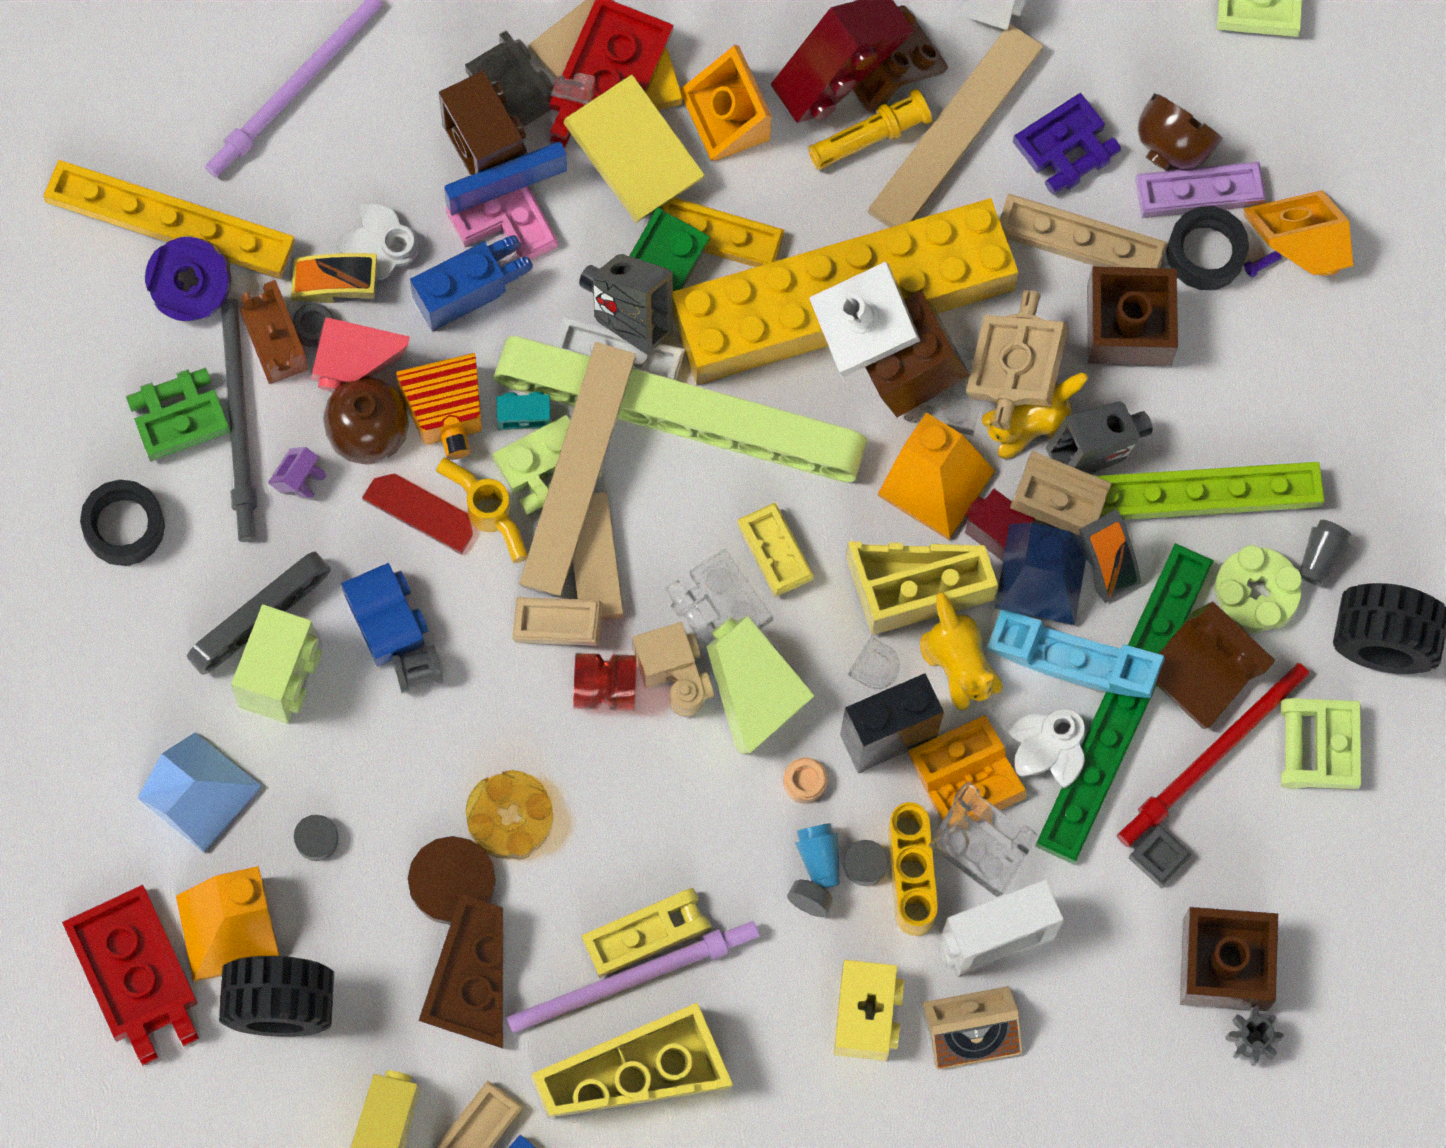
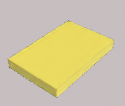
[563,75,705,224]

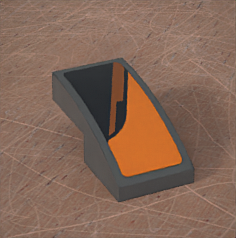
[1079,510,1141,603]

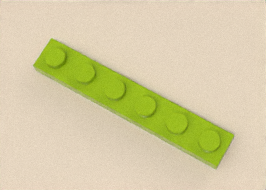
[1096,462,1324,520]

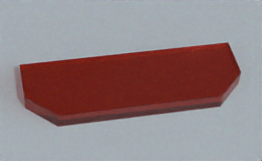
[362,473,473,555]

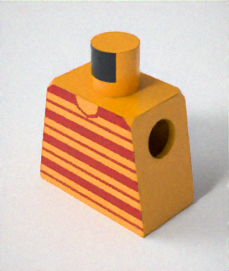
[396,353,482,460]

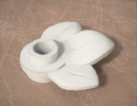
[335,203,420,282]
[1008,709,1086,788]

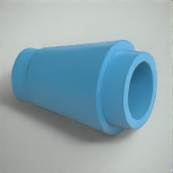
[795,823,840,889]

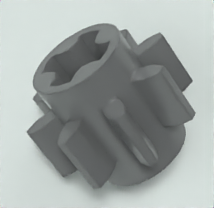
[1225,1008,1284,1066]

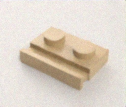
[1010,451,1111,536]

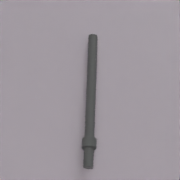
[221,299,257,542]

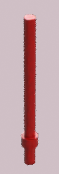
[1117,663,1310,847]

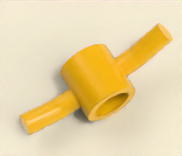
[436,457,528,563]

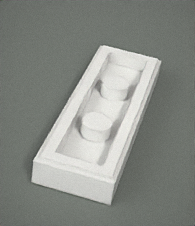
[554,316,685,381]

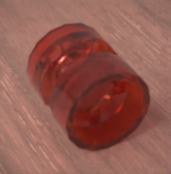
[573,653,636,711]

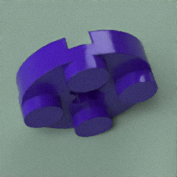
[145,236,231,321]

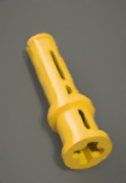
[807,88,932,171]

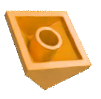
[680,45,772,161]

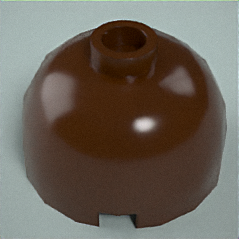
[1137,93,1223,171]
[323,377,409,465]

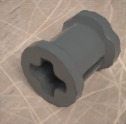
[392,645,444,693]

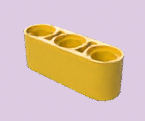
[887,802,938,936]

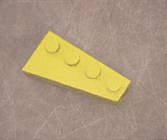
[530,1002,733,1118]

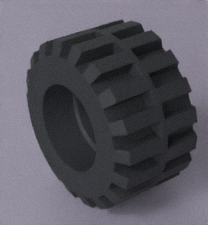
[1333,583,1446,674]
[219,956,334,1037]

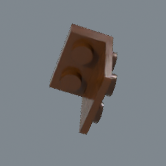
[853,5,948,114]
[1155,601,1276,729]

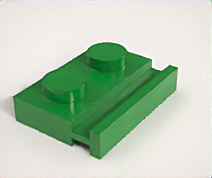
[629,207,711,291]

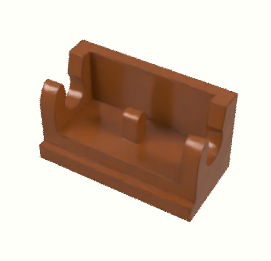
[239,280,308,384]

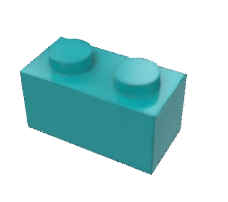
[496,392,551,430]

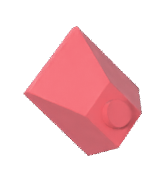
[310,317,410,392]

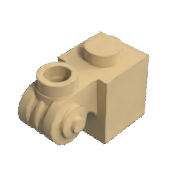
[632,621,714,717]

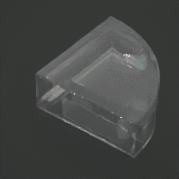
[551,73,595,105]

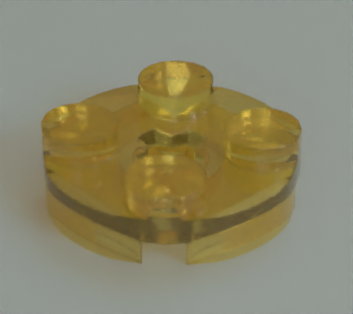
[465,770,554,860]

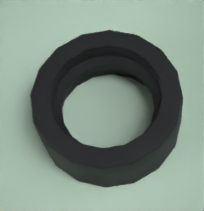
[1167,206,1249,290]
[80,479,165,566]

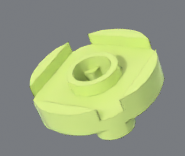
[1214,545,1302,633]

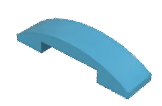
[987,610,1165,698]

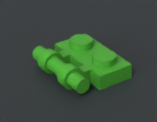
[126,367,230,461]

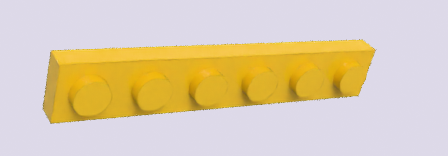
[43,159,295,279]

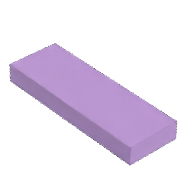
[1135,161,1266,218]

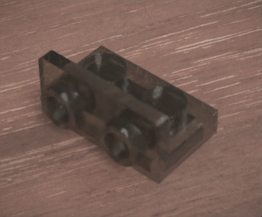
[465,30,554,127]

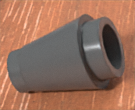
[1300,519,1351,586]

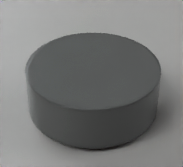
[292,303,334,348]
[294,815,339,861]
[843,840,888,886]
[787,879,833,917]

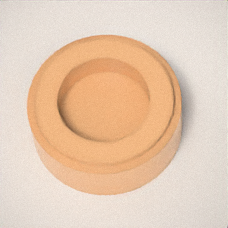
[783,757,827,803]

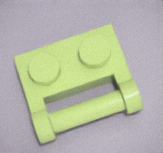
[1281,698,1361,789]

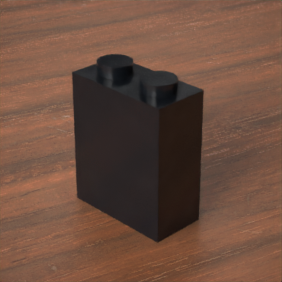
[840,673,944,773]

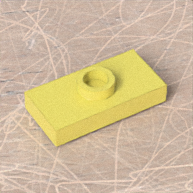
[737,502,814,598]

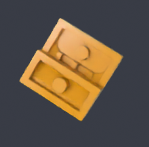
[908,715,1026,834]

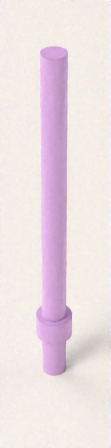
[204,0,383,178]
[506,921,760,1034]

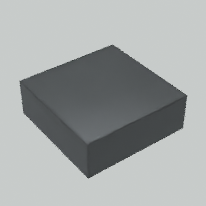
[1128,824,1192,888]

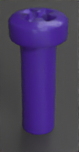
[1244,251,1282,278]

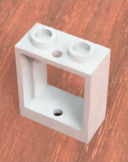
[938,879,1064,977]

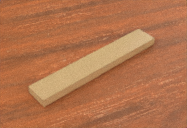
[868,24,1044,228]
[519,342,636,598]

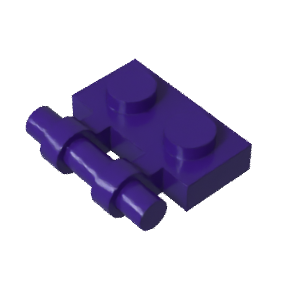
[1013,92,1121,195]

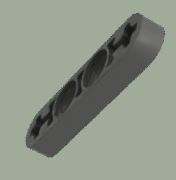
[187,551,331,675]

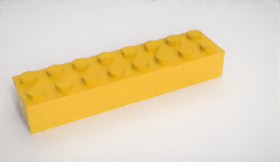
[673,198,1019,385]

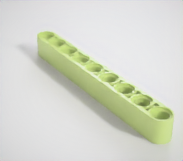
[493,336,867,482]

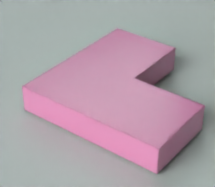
[446,186,558,260]

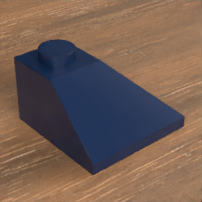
[995,523,1086,625]

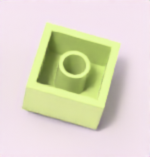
[231,604,322,724]

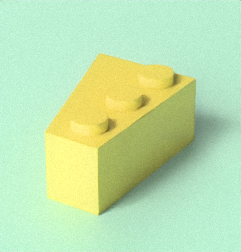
[846,541,998,636]

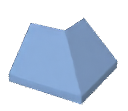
[138,732,262,853]

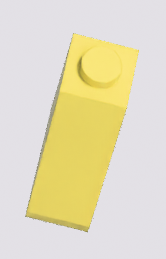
[351,1070,419,1148]

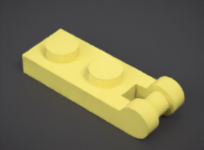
[581,888,712,979]

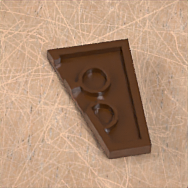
[418,894,503,1049]

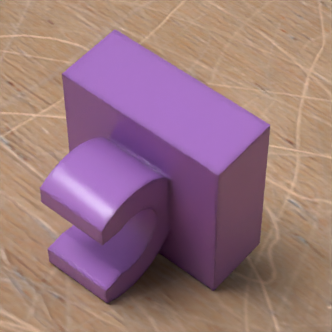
[268,447,326,498]

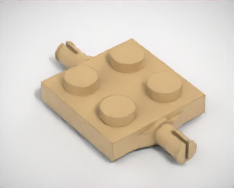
[966,290,1068,430]

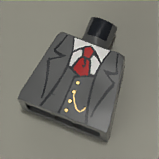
[579,254,674,355]
[1045,401,1153,474]

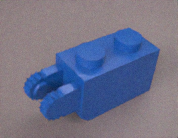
[410,235,533,332]

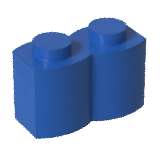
[341,562,429,667]

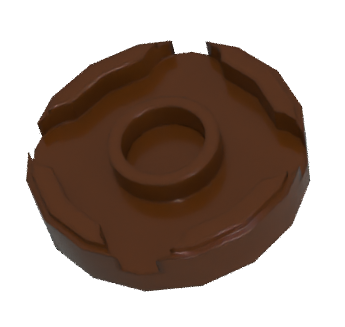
[407,836,496,925]

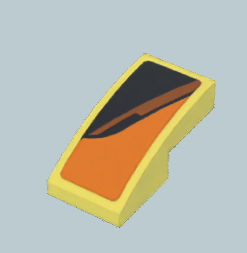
[291,253,377,303]

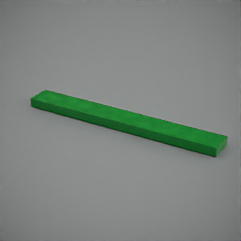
[1035,543,1214,865]

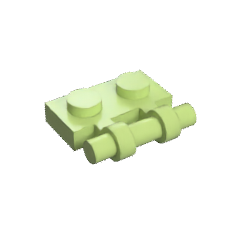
[492,415,602,515]

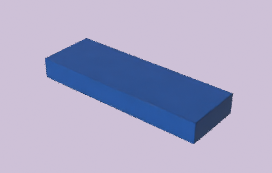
[444,142,567,215]

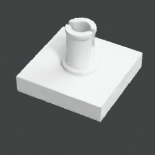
[809,262,921,376]

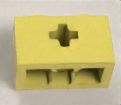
[833,960,904,1061]

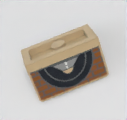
[922,986,1022,1070]

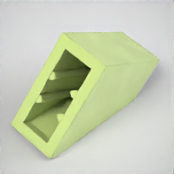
[706,616,815,754]

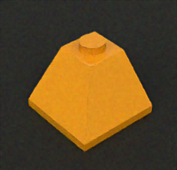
[1243,190,1354,276]
[878,412,995,540]
[176,866,279,982]

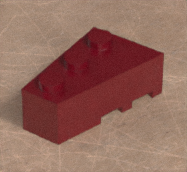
[770,0,915,123]

